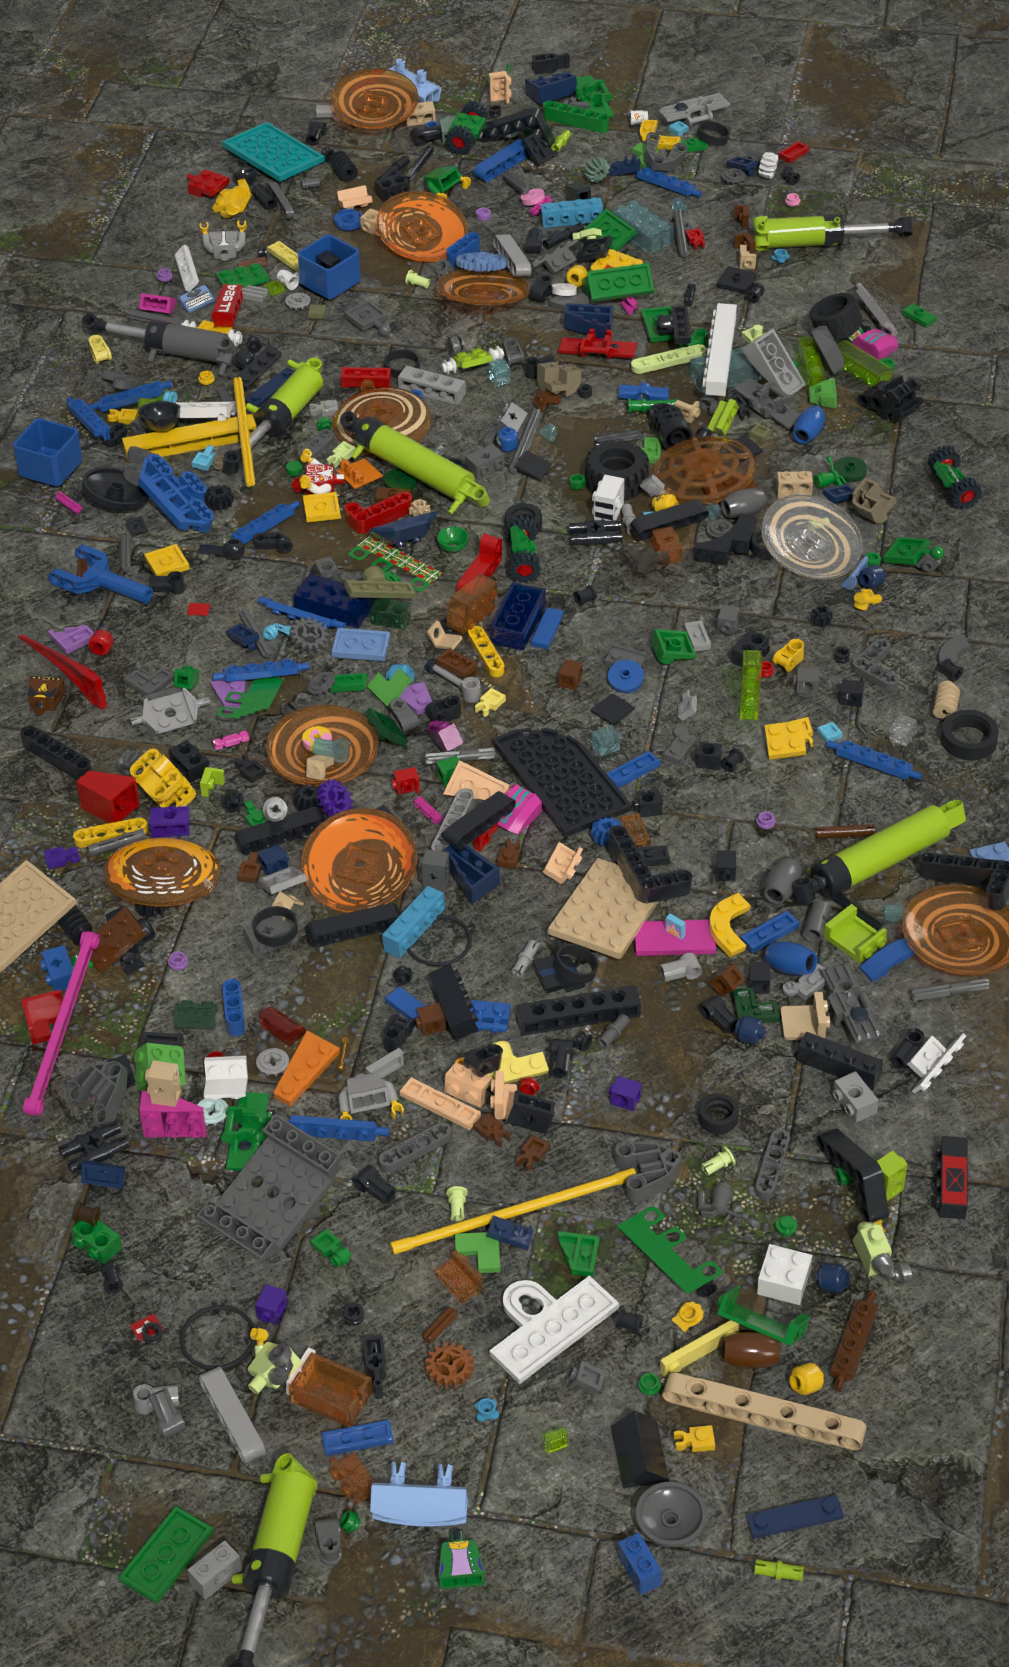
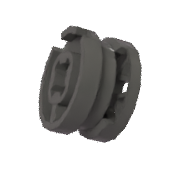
[446,333,466,357]

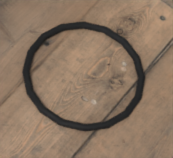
[407,915,472,966]
[179,1305,255,1370]

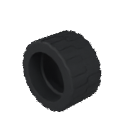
[809,293,863,341]

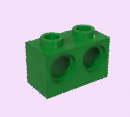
[71,1220,122,1265]

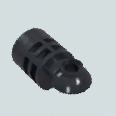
[649,403,693,451]

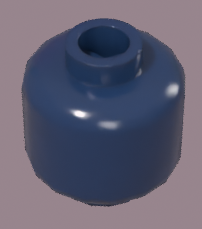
[859,565,886,589]
[735,1016,766,1045]
[815,1263,850,1293]

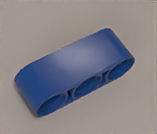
[446,232,480,267]
[222,979,245,1036]

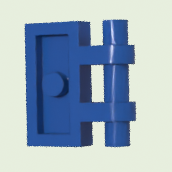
[470,1000,511,1034]

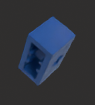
[40,945,73,991]
[618,1533,662,1595]

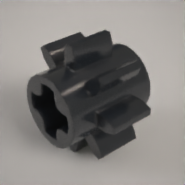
[810,605,833,627]
[221,789,244,812]

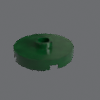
[834,457,867,482]
[384,468,418,491]

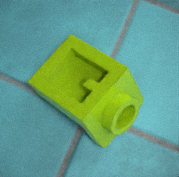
[200,767,225,797]

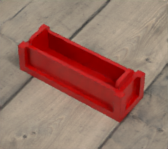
[341,367,391,388]

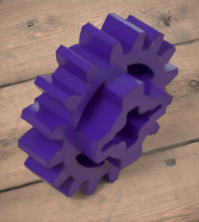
[317,779,353,820]

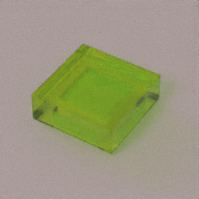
[264,280,285,297]
[544,1427,568,1453]

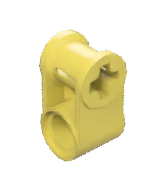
[89,335,112,364]

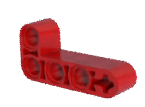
[345,492,412,534]
[456,533,502,598]

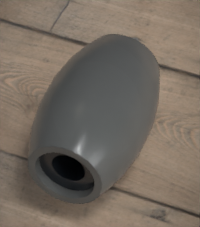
[721,488,766,518]
[764,858,801,904]

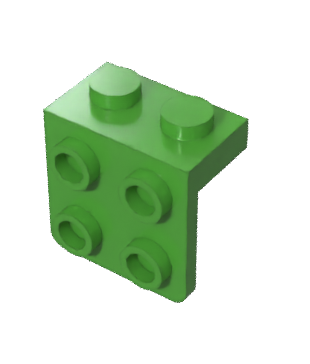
[134,1043,186,1090]

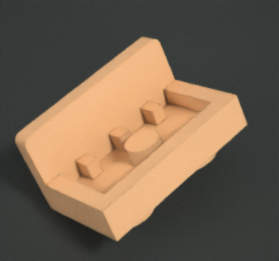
[489,71,511,104]
[337,185,372,209]
[543,842,583,884]
[444,1063,491,1108]
[490,1071,517,1120]

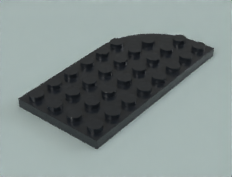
[492,728,632,837]

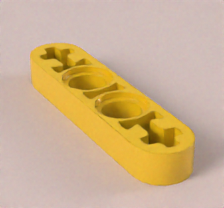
[468,626,505,677]
[73,818,148,848]

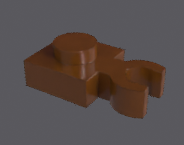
[497,838,520,869]
[473,1112,510,1147]
[516,1135,550,1171]

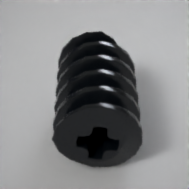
[330,151,358,181]
[57,905,93,945]

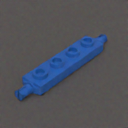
[631,167,702,198]
[89,380,173,412]
[67,396,110,441]
[231,501,300,544]
[258,596,346,629]
[212,659,309,682]
[826,740,922,781]
[285,1115,390,1141]

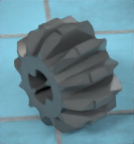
[117,750,148,777]

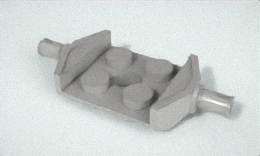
[130,688,211,735]

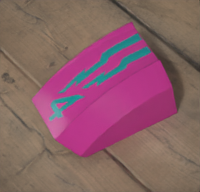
[852,329,898,363]
[498,784,542,834]

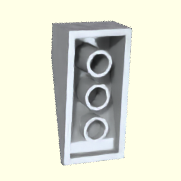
[742,329,806,395]

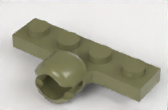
[344,566,416,599]

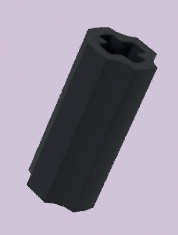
[252,183,277,210]

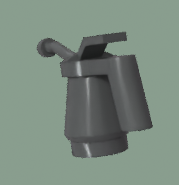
[698,1183,749,1220]

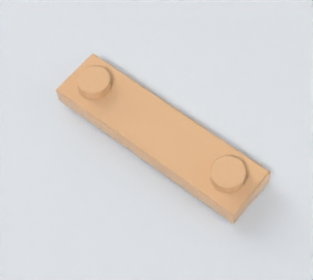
[399,1077,481,1130]

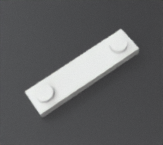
[175,244,199,292]

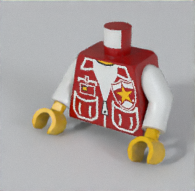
[300,449,344,495]

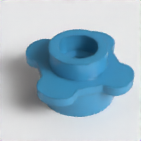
[771,249,790,263]
[475,1398,499,1422]

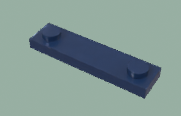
[245,367,295,408]
[746,1495,844,1539]

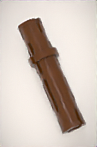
[816,823,875,839]

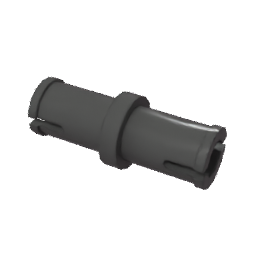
[597,1014,630,1049]

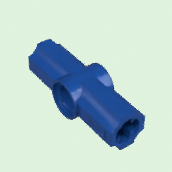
[619,383,669,400]

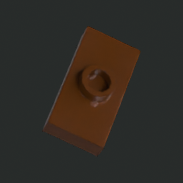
[375,487,411,503]

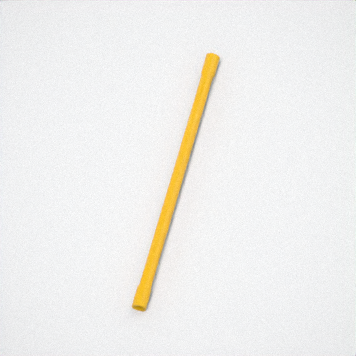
[390,1168,636,1255]

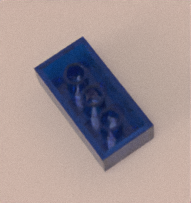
[293,573,374,629]
[490,582,546,651]

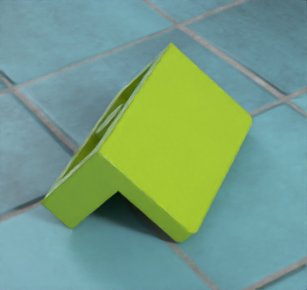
[707,399,739,436]

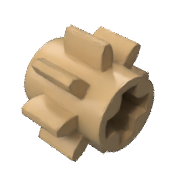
[409,499,430,517]

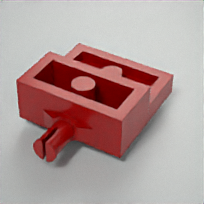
[186,169,230,198]

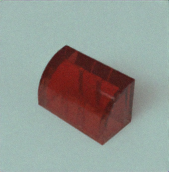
[259,1006,306,1047]

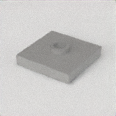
[258,866,307,894]

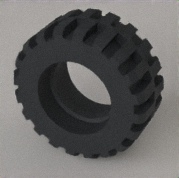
[585,440,649,500]

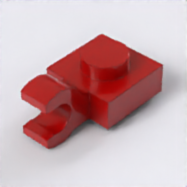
[474,823,498,852]

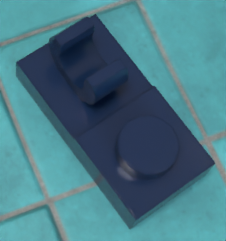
[609,154,641,177]
[726,156,758,176]
[822,484,855,506]
[226,623,260,651]
[81,1160,125,1189]
[486,1215,534,1251]

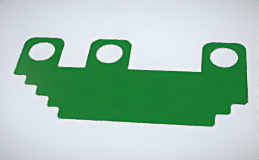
[217,676,284,719]

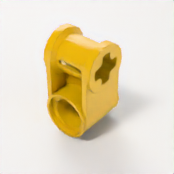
[772,639,804,672]

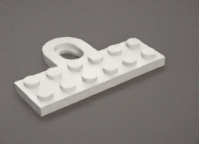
[490,1276,619,1384]

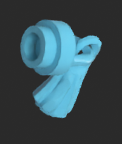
[263,623,299,640]

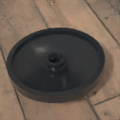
[82,467,149,510]

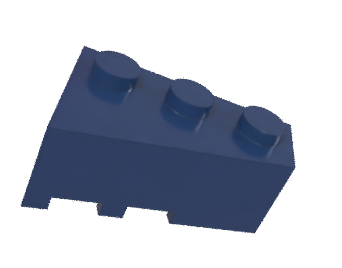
[525,72,577,104]
[564,303,614,339]
[444,845,500,905]

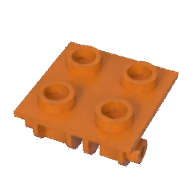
[336,458,383,489]

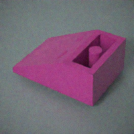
[140,1091,207,1138]

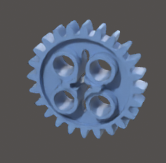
[456,252,507,272]

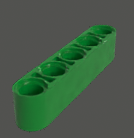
[543,101,609,133]

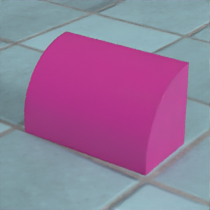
[139,293,177,314]

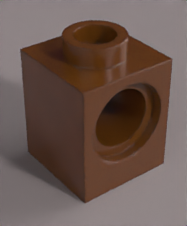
[558,659,583,690]
[709,963,746,996]
[414,1003,446,1036]

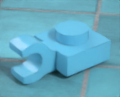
[191,445,216,471]

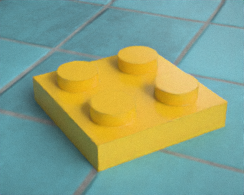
[303,492,341,522]
[144,544,190,576]
[765,720,806,760]

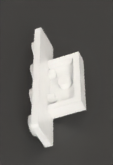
[907,1033,966,1094]

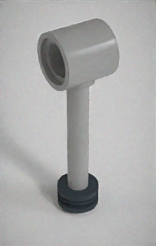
[425,658,481,703]

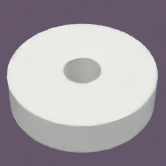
[552,283,577,296]

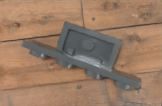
[531,239,578,275]

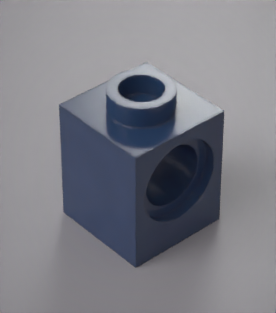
[258,844,290,876]

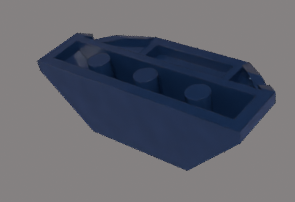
[368,511,437,547]

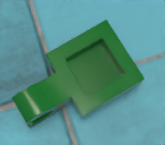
[243,800,270,827]

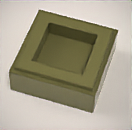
[308,304,326,319]
[749,424,772,442]

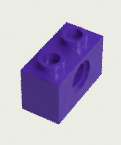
[150,806,191,837]

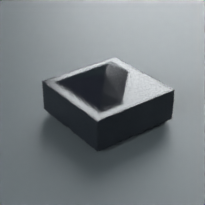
[126,515,148,537]

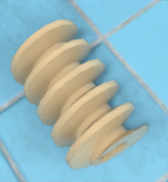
[933,680,960,720]

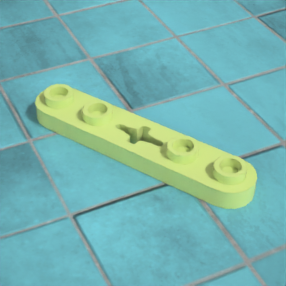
[631,344,707,374]

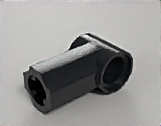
[306,121,326,146]
[410,125,442,146]
[525,227,542,253]
[524,354,556,379]
[149,571,185,595]
[699,995,738,1034]
[890,1028,924,1069]
[550,1039,574,1079]
[352,1165,396,1204]

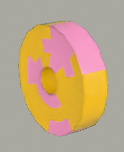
[302,726,332,752]

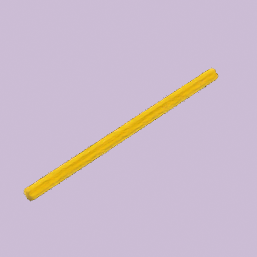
[233,377,255,487]

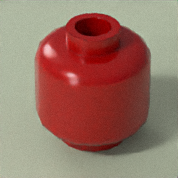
[88,630,114,656]

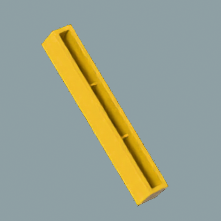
[122,414,257,463]

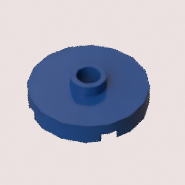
[334,208,363,230]
[608,660,644,693]

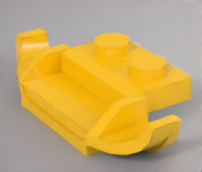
[212,178,252,218]

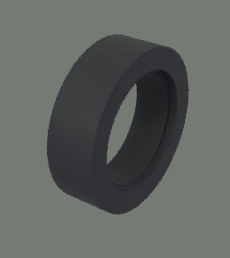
[941,710,999,761]

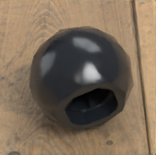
[223,539,245,560]

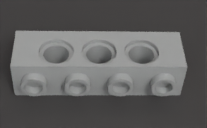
[398,366,466,405]

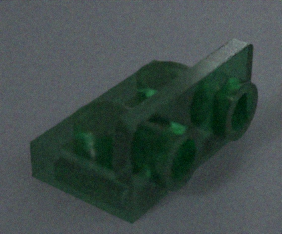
[174,1000,218,1030]

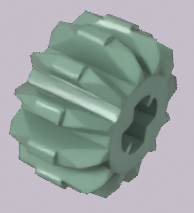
[584,156,610,183]

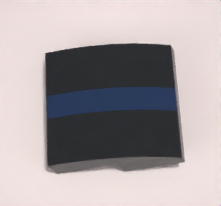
[533,956,585,993]

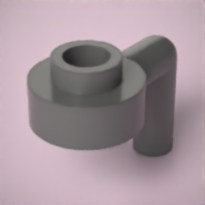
[435,259,452,282]

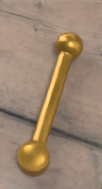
[337,1037,350,1072]

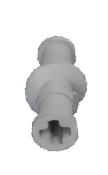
[263,797,288,822]

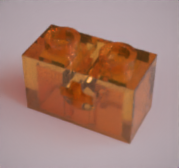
[652,526,684,565]

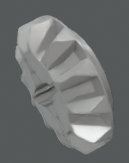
[285,293,310,311]
[256,1048,289,1076]

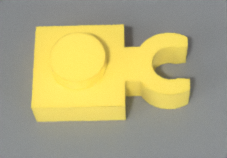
[475,688,506,717]

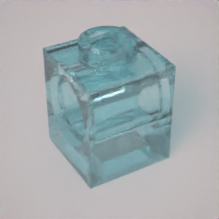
[489,358,510,387]
[592,725,622,757]

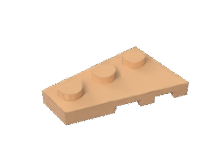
[443,760,511,800]

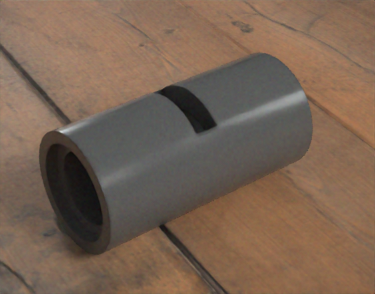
[803,900,831,942]

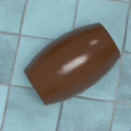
[722,1332,780,1369]

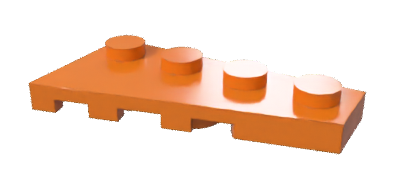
[273,1031,340,1107]

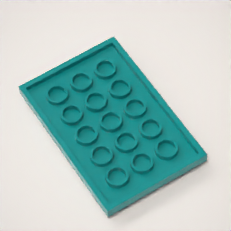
[222,122,325,182]

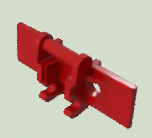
[558,329,638,359]

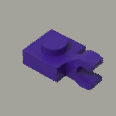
[44,847,80,869]

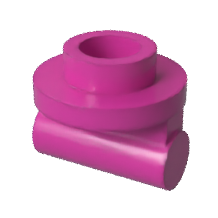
[621,297,638,315]

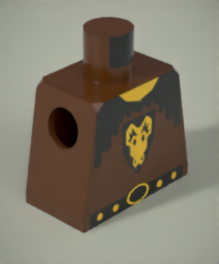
[28,676,66,715]

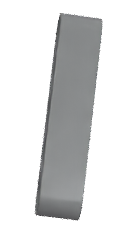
[493,234,531,277]
[431,788,474,852]
[199,1366,266,1464]

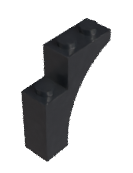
[693,513,757,566]

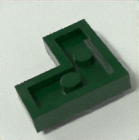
[733,987,779,1023]

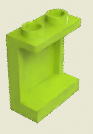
[824,904,887,963]

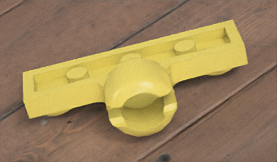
[486,1041,549,1089]

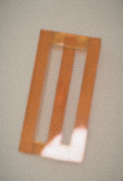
[621,813,651,847]

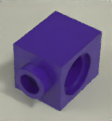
[608,1076,642,1111]
[255,1285,288,1324]

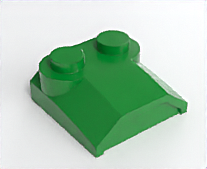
[652,629,697,665]

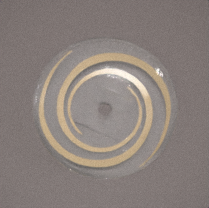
[761,494,863,580]

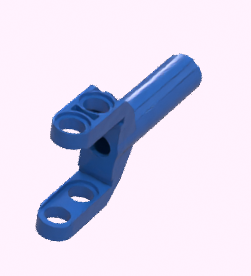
[48,544,153,604]

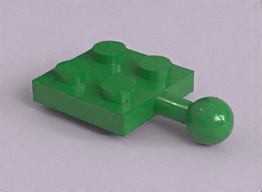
[883,537,944,565]

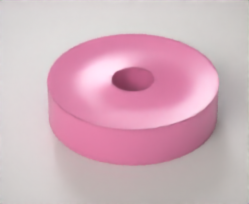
[520,189,545,206]

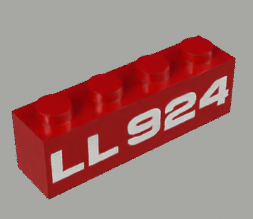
[211,284,243,327]

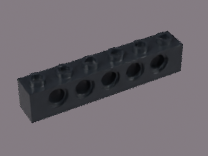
[516,985,641,1036]

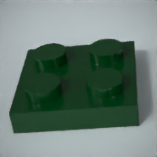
[365,707,409,747]

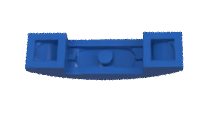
[860,934,936,982]

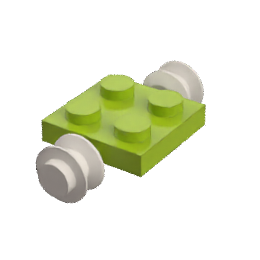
[441,346,504,375]

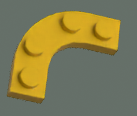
[640,120,681,151]
[708,893,751,958]

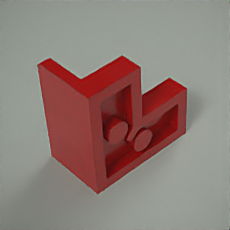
[21,990,63,1045]

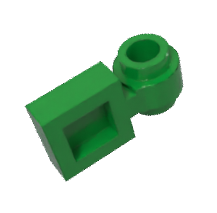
[310,1229,351,1268]

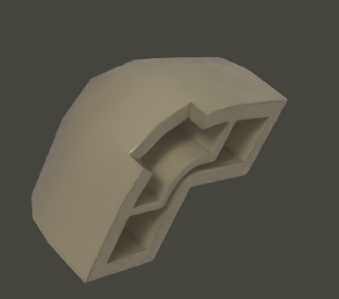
[537,362,582,397]
[852,477,897,524]

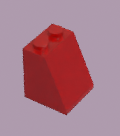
[76,771,140,824]

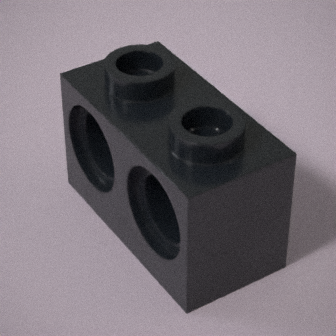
[375,172,410,202]
[731,629,770,671]
[168,740,210,783]

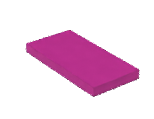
[635,920,716,956]

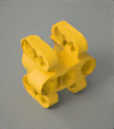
[130,749,196,807]

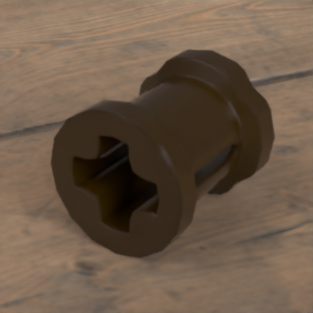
[73,1203,101,1227]

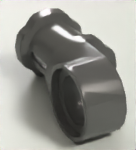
[699,395,719,415]

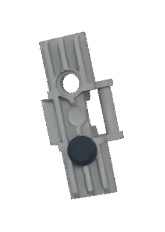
[658,93,730,126]

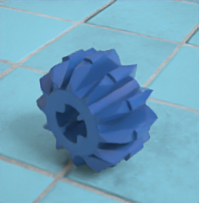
[591,816,623,847]

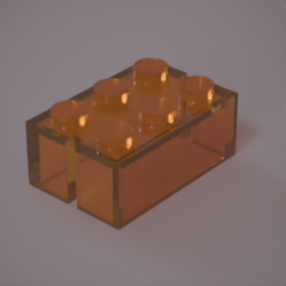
[447,574,498,634]
[289,1352,372,1427]

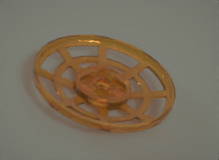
[654,436,755,504]

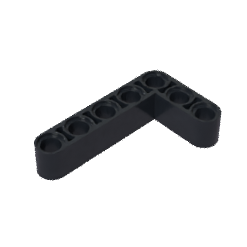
[477,107,555,148]
[608,825,693,903]
[919,853,1009,910]
[816,1128,889,1223]

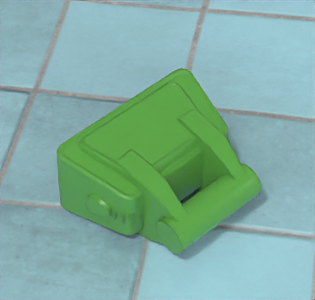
[809,378,837,408]

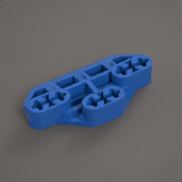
[138,454,214,532]

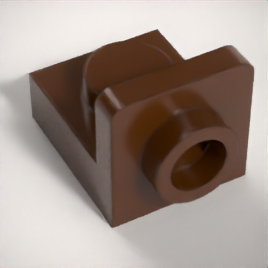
[734,205,749,228]
[734,232,755,254]
[533,390,562,411]

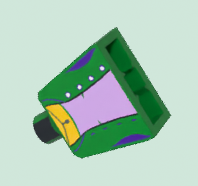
[439,1531,485,1589]

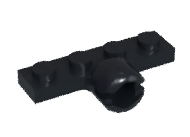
[657,306,691,345]
[234,344,282,391]
[105,906,155,975]

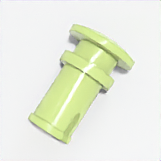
[405,270,430,289]
[701,1146,736,1176]
[446,1186,468,1221]

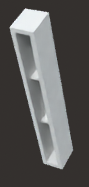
[703,303,737,396]

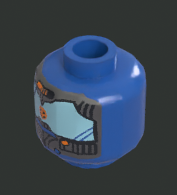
[496,427,518,453]

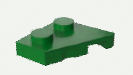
[558,1231,600,1277]

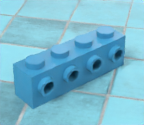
[541,198,603,228]
[382,886,445,958]

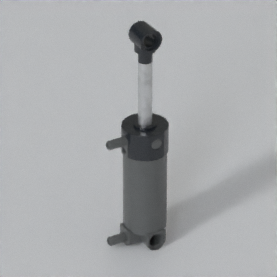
[82,313,238,377]

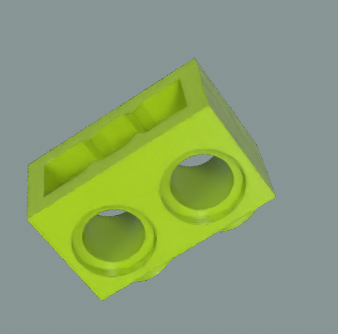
[877,1150,907,1201]

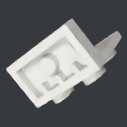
[204,1056,248,1100]

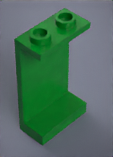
[717,1285,810,1346]

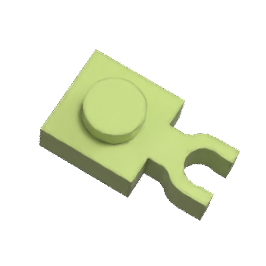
[573,228,602,241]
[326,441,356,468]

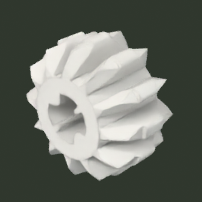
[759,152,778,179]

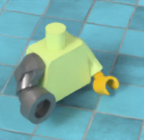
[853,1220,913,1284]
[248,1328,302,1394]

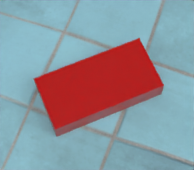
[778,141,809,163]

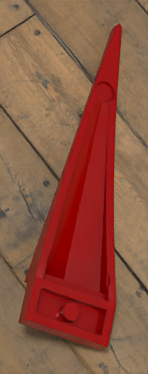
[18,634,107,710]

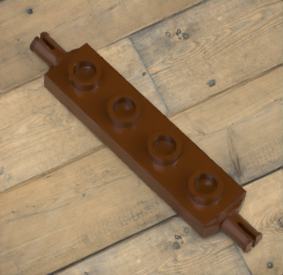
[830,1290,878,1392]

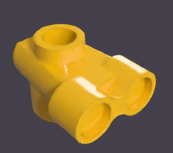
[854,589,882,610]

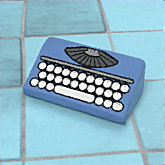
[179,285,215,313]
[841,556,868,590]

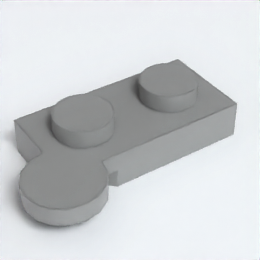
[783,964,827,1001]

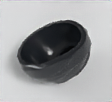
[233,169,257,186]

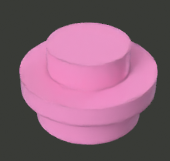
[785,193,800,207]

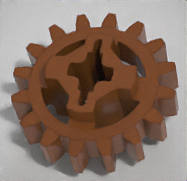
[425,1342,474,1389]

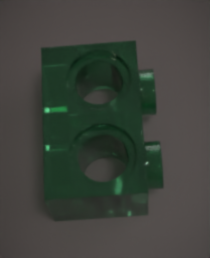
[370,598,411,630]

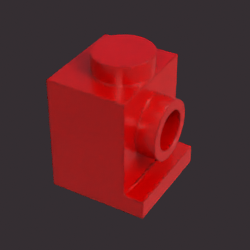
[391,767,420,795]

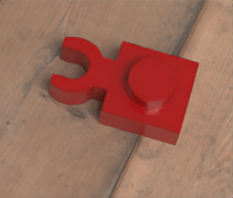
[685,228,705,250]

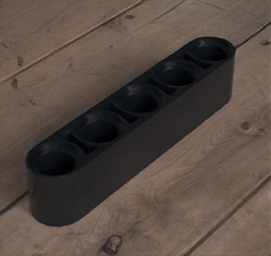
[630,499,709,540]
[20,725,92,780]
[442,791,516,850]
[234,807,328,855]
[305,903,401,947]

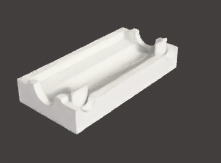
[174,401,237,421]

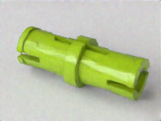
[551,130,571,152]
[754,1559,804,1582]

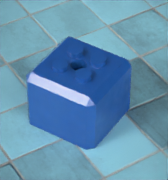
[298,235,361,300]
[13,418,82,487]

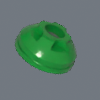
[437,527,469,553]

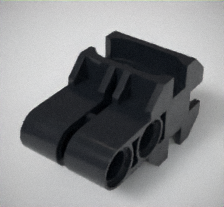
[857,375,923,422]

